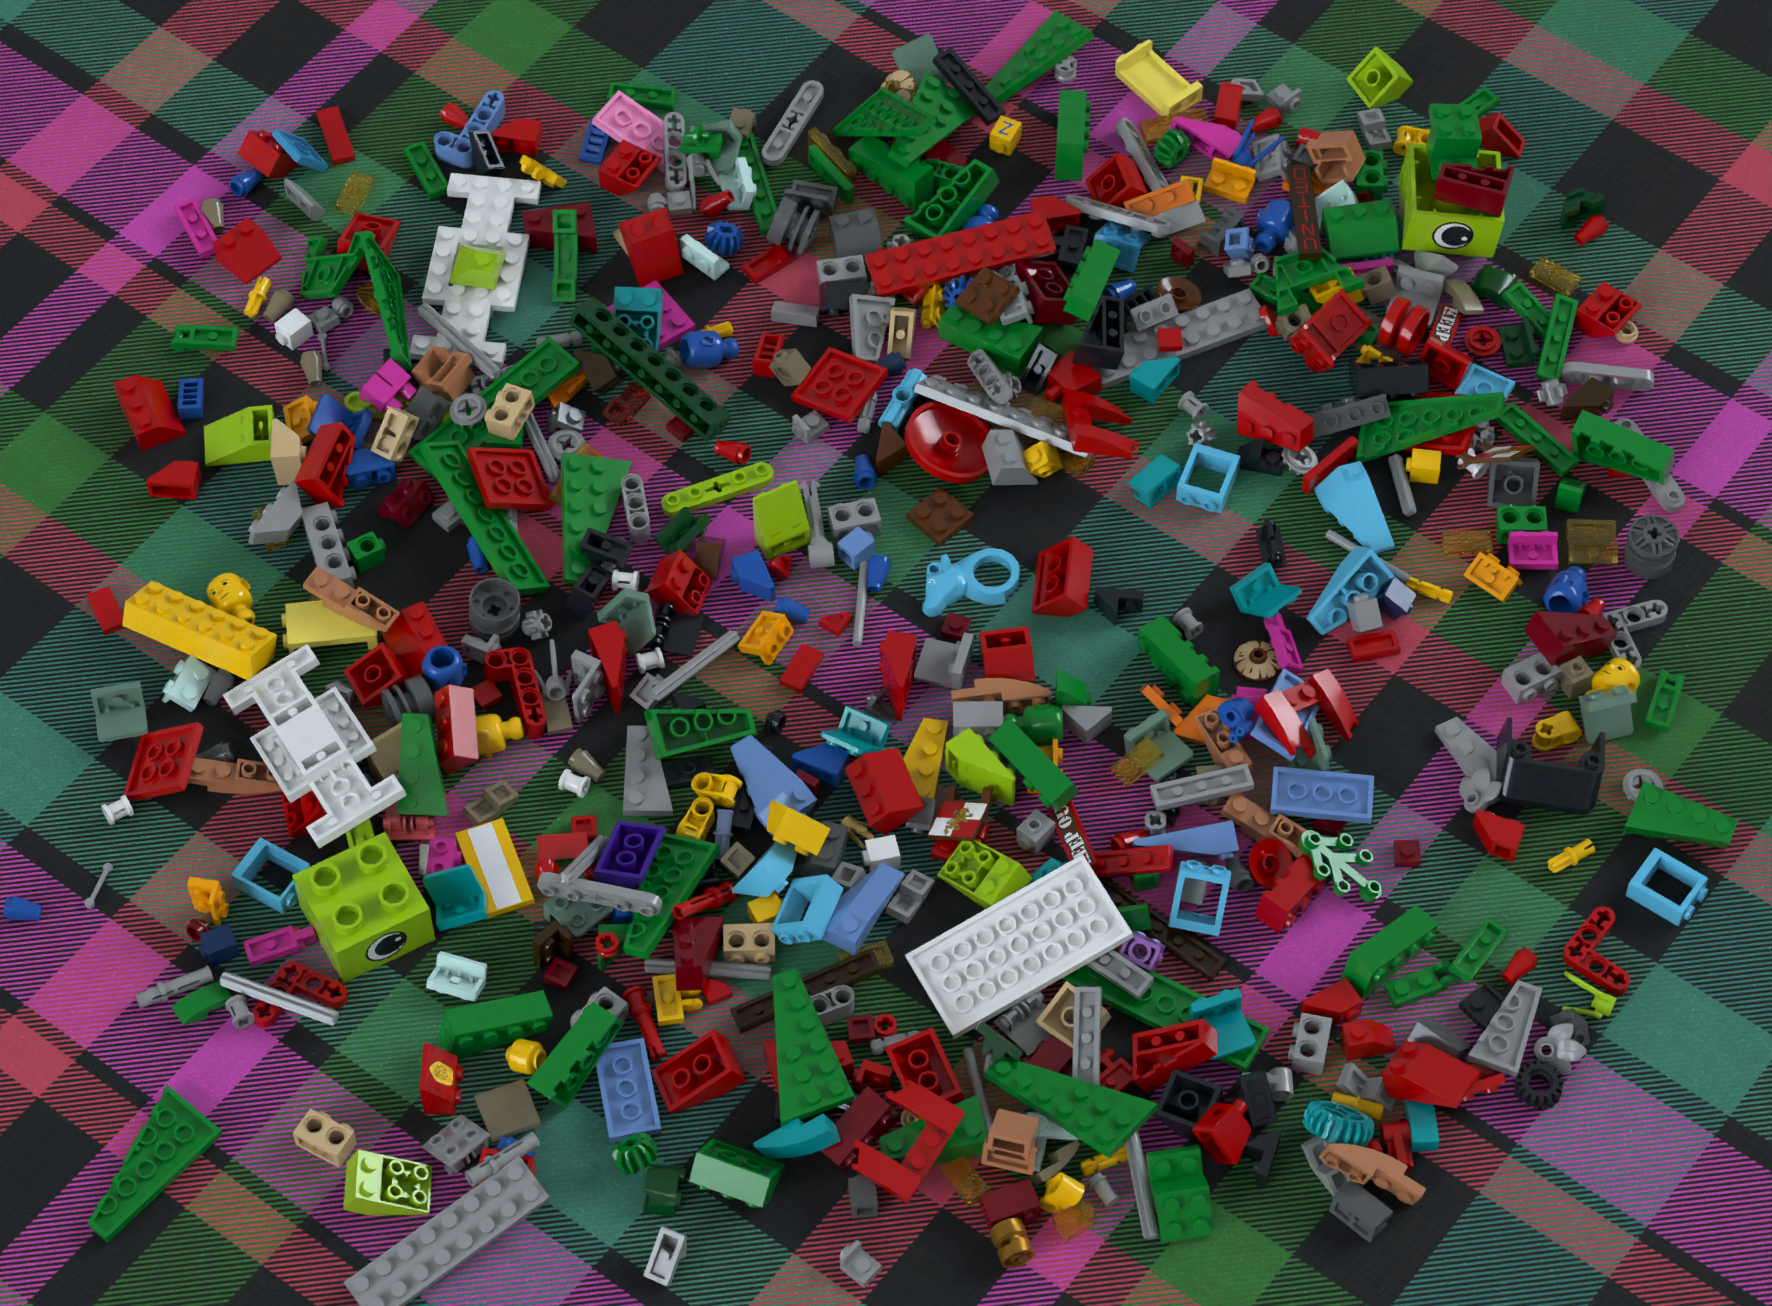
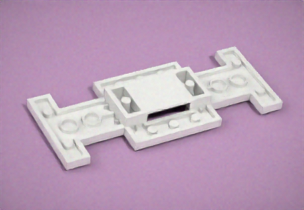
[410,173,541,368]
[223,644,407,848]

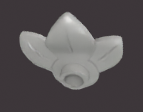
[1459,766,1502,813]
[1534,1023,1587,1075]

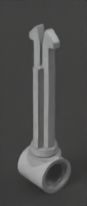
[799,480,835,569]

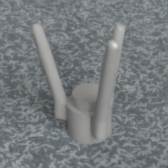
[686,153,722,211]
[535,639,573,701]

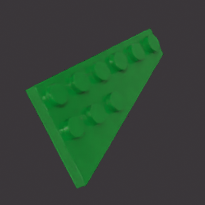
[985,10,1094,104]
[985,1056,1158,1158]

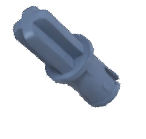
[713,809,733,860]

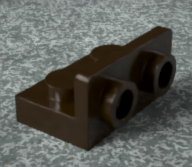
[532,920,574,969]

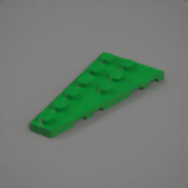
[887,73,977,168]
[832,86,937,137]
[359,231,412,371]
[1356,392,1505,463]
[561,452,632,585]
[623,833,720,960]
[772,968,855,1127]
[88,1085,223,1243]

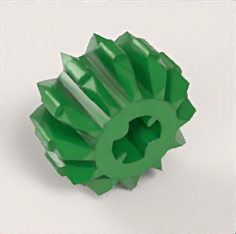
[1153,129,1191,169]
[612,1132,658,1175]

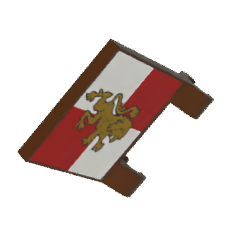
[1455,442,1535,470]
[927,785,997,842]

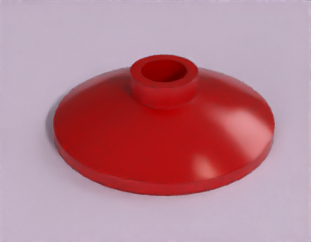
[1248,838,1293,889]

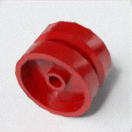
[1378,296,1431,356]

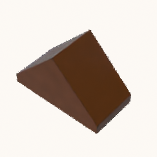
[876,422,908,475]
[694,536,726,581]

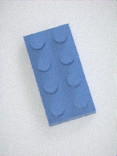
[1250,668,1319,761]
[1270,766,1374,824]
[596,1038,662,1143]

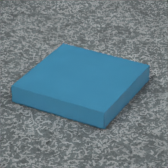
[272,129,328,173]

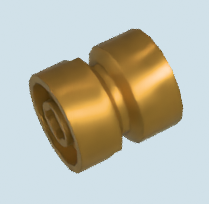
[990,1218,1035,1268]

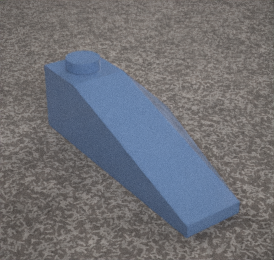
[730,735,817,836]
[1132,820,1239,860]
[822,862,905,955]

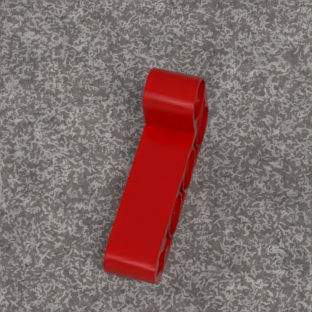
[483,647,547,740]

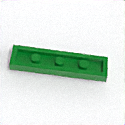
[1534,293,1579,381]
[1494,402,1580,477]

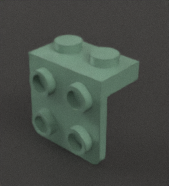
[892,34,948,92]
[690,119,743,178]
[597,588,656,658]
[91,681,148,742]
[1579,685,1637,744]
[1123,709,1194,782]
[1285,717,1332,771]
[543,874,613,938]

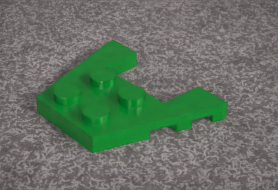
[300,231,376,300]
[1274,247,1364,317]

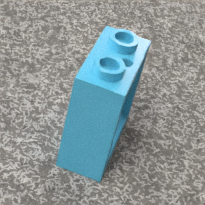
[1176,443,1240,514]
[231,837,310,914]
[1626,848,1708,927]
[1168,860,1231,936]
[771,874,844,945]

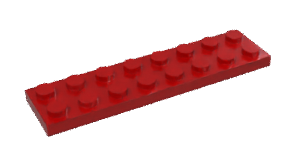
[865,210,1056,297]

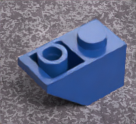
[346,448,397,489]

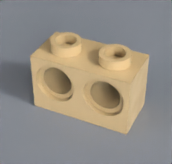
[485,383,535,441]
[370,407,420,462]
[723,923,776,964]
[293,1108,357,1168]

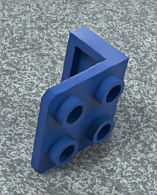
[307,394,374,450]

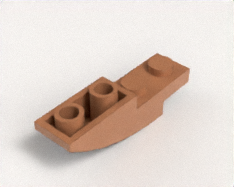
[303,566,400,632]
[951,678,1052,714]
[188,757,282,794]
[1220,793,1311,858]
[1318,1144,1426,1206]

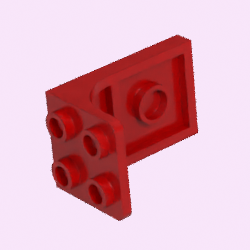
[1287,289,1372,374]

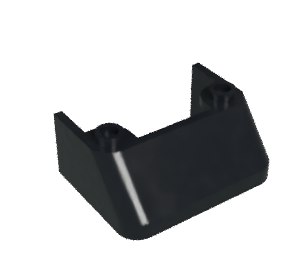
[1496,717,1605,815]

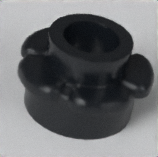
[765,710,787,733]

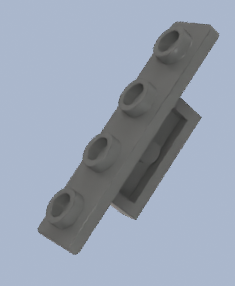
[1308,394,1391,438]

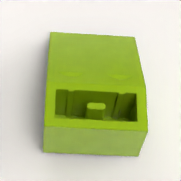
[204,405,275,467]
[752,480,811,561]
[945,727,1016,806]
[937,840,1032,909]
[343,1149,432,1215]

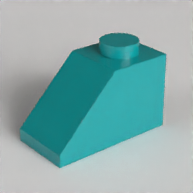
[1129,357,1181,404]

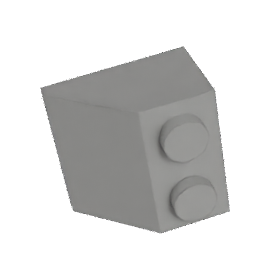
[982,429,1038,485]

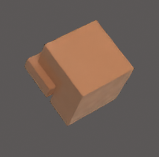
[1306,130,1366,184]
[411,346,476,402]
[981,1109,1040,1175]

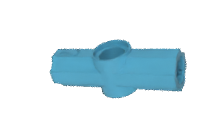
[878,368,927,432]

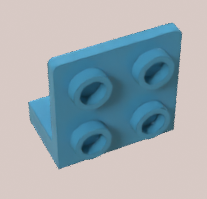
[1093,221,1151,273]

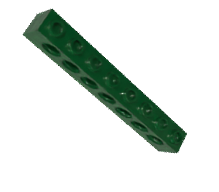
[568,296,731,442]

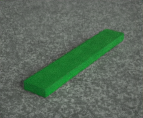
[738,130,777,236]
[1249,272,1380,346]

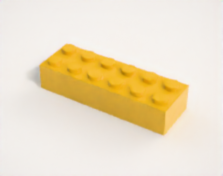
[122,581,277,680]

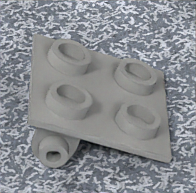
[994,991,1051,1057]
[421,1114,491,1175]

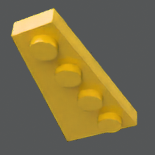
[903,718,948,799]

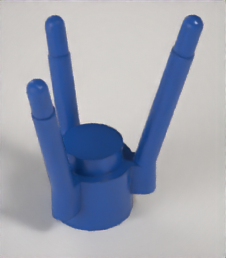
[1229,119,1285,169]

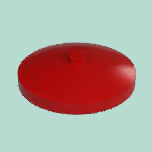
[905,401,992,483]

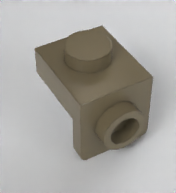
[729,108,757,140]

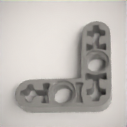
[1602,600,1668,672]

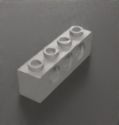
[301,502,357,588]

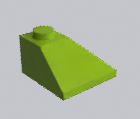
[1346,46,1414,109]
[449,245,506,290]

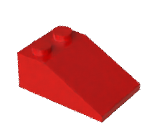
[618,207,684,288]
[337,212,400,273]
[588,620,629,714]
[878,630,917,721]
[651,1029,747,1114]
[1381,1041,1481,1108]

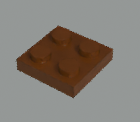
[955,266,1020,327]
[906,487,974,547]

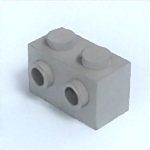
[953,701,1003,741]

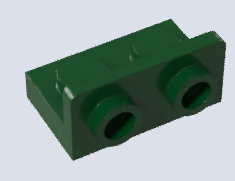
[1497,316,1539,369]

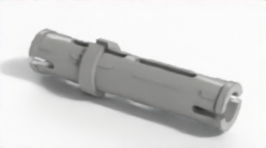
[135,965,214,1009]
[464,1132,540,1187]

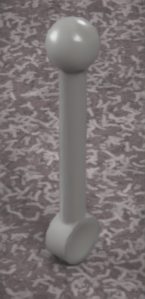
[318,333,331,371]
[84,863,113,909]

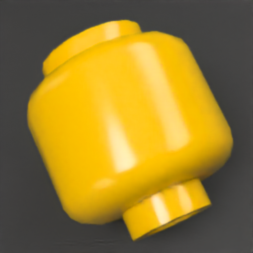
[506,1039,546,1075]

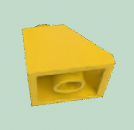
[766,800,831,856]

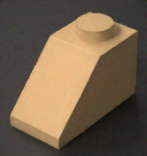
[887,307,916,359]

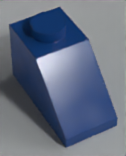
[728,550,776,602]
[792,743,850,788]

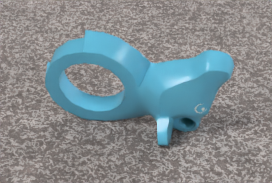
[922,548,1021,617]

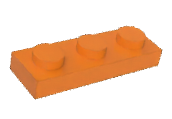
[1123,178,1196,216]

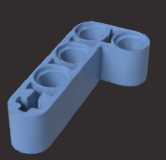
[434,90,506,168]

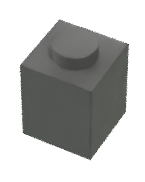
[848,1175,878,1219]

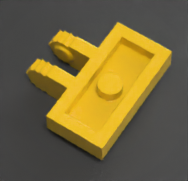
[519,155,567,188]
[652,974,703,1026]

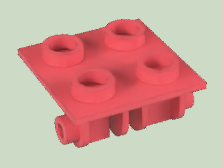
[383,802,436,840]

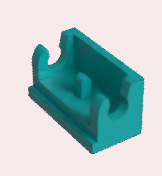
[1129,454,1182,509]

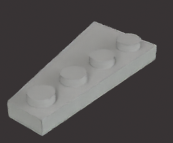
[1435,717,1500,806]
[623,726,673,816]
[1466,980,1542,1077]

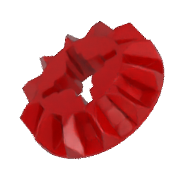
[1463,326,1501,359]

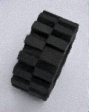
[1514,1059,1564,1111]

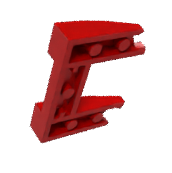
[1061,388,1139,459]
[1253,669,1359,757]
[851,1080,965,1204]

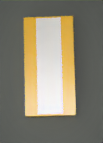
[455,818,535,919]

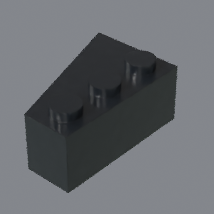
[1072,295,1125,370]
[1349,358,1429,399]

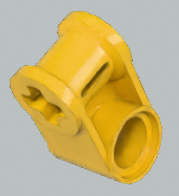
[1392,125,1430,156]
[1531,711,1582,752]
[691,772,743,808]
[676,797,715,841]
[1039,1172,1085,1213]

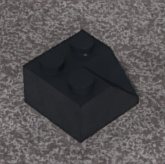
[1154,1069,1223,1143]

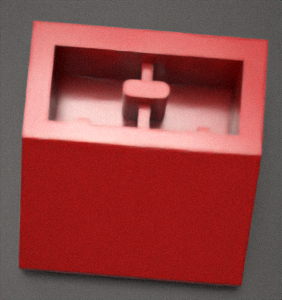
[237,130,300,179]
[598,140,661,196]
[1573,281,1642,338]
[645,549,713,616]
[979,626,1035,683]
[282,790,327,838]

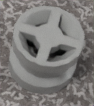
[1054,55,1077,83]

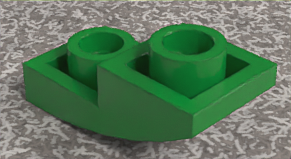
[172,982,232,1026]

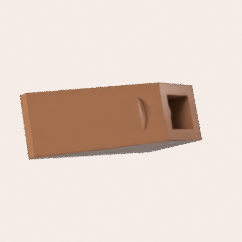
[1194,707,1253,776]

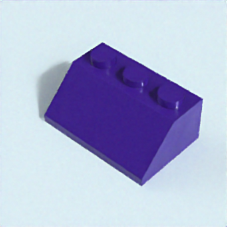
[594,820,666,889]

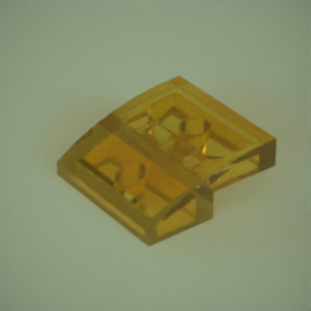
[1566,519,1618,565]

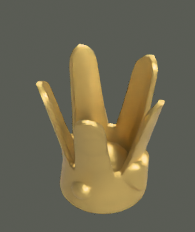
[839,815,874,849]

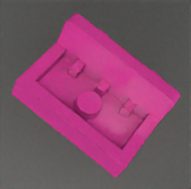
[1507,531,1558,570]
[426,837,462,875]

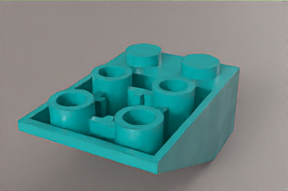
[613,286,664,351]

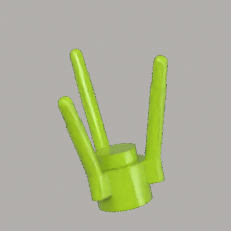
[1562,971,1617,1020]

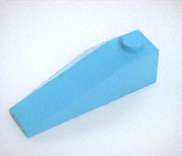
[1314,461,1395,553]
[1306,545,1396,635]
[732,813,806,897]

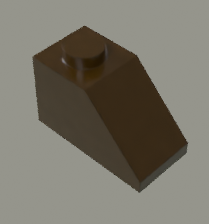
[573,350,626,395]
[1560,377,1615,421]

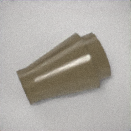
[201,198,225,234]
[262,288,295,324]
[300,351,323,387]
[568,748,606,783]

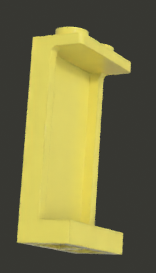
[1115,39,1203,122]
[281,600,378,654]

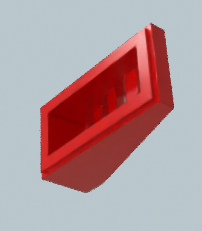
[752,333,785,378]

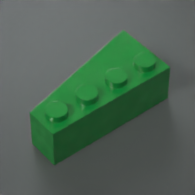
[1055,90,1091,181]
[849,137,934,211]
[903,159,1000,240]
[1063,239,1121,322]
[939,305,1043,376]
[1571,409,1675,485]
[1137,615,1220,710]
[644,709,757,760]
[397,713,451,818]
[988,718,1080,812]
[1622,781,1739,849]
[1339,905,1439,1001]
[438,990,553,1060]
[526,1002,624,1110]
[880,1095,988,1166]

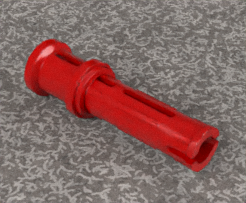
[672,881,738,920]
[622,986,667,1062]

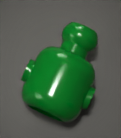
[1004,703,1063,746]

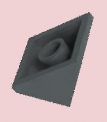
[1407,1017,1473,1061]

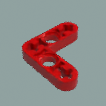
[1563,906,1630,995]
[252,961,348,1028]

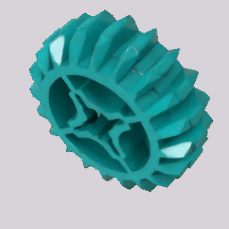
[1303,1100,1375,1147]

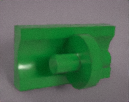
[678,125,724,159]

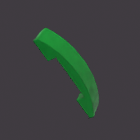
[552,209,578,303]

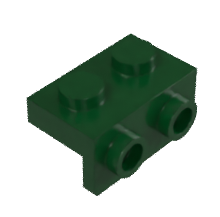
[654,507,712,555]

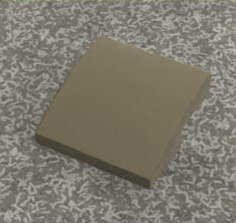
[474,1079,541,1142]

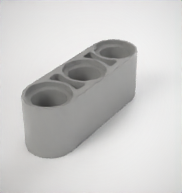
[621,473,651,543]
[810,985,855,1026]

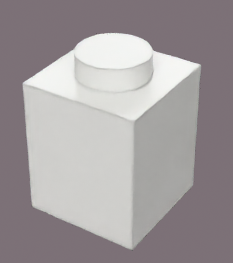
[274,308,314,351]
[861,835,901,872]

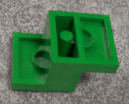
[1426,103,1482,181]
[1146,1145,1214,1243]

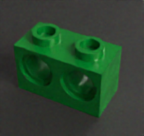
[1354,150,1388,200]
[1495,505,1548,543]

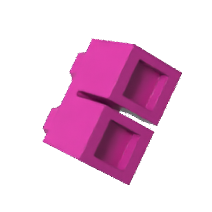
[358,358,417,414]

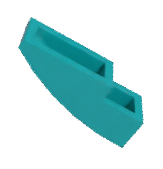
[1403,1100,1439,1152]
[753,1114,841,1159]

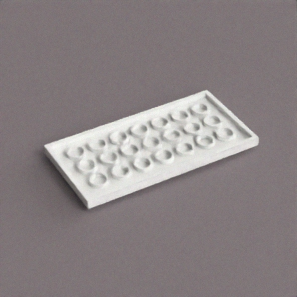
[905,854,1134,1039]

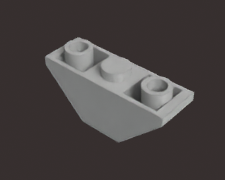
[248,481,302,545]

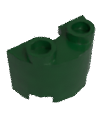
[1560,188,1606,231]
[1470,264,1518,311]
[643,1163,687,1217]

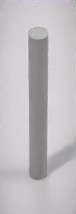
[1325,530,1412,583]
[852,561,868,647]
[963,1048,993,1137]

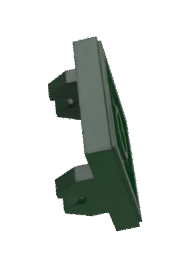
[974,1020,1023,1061]

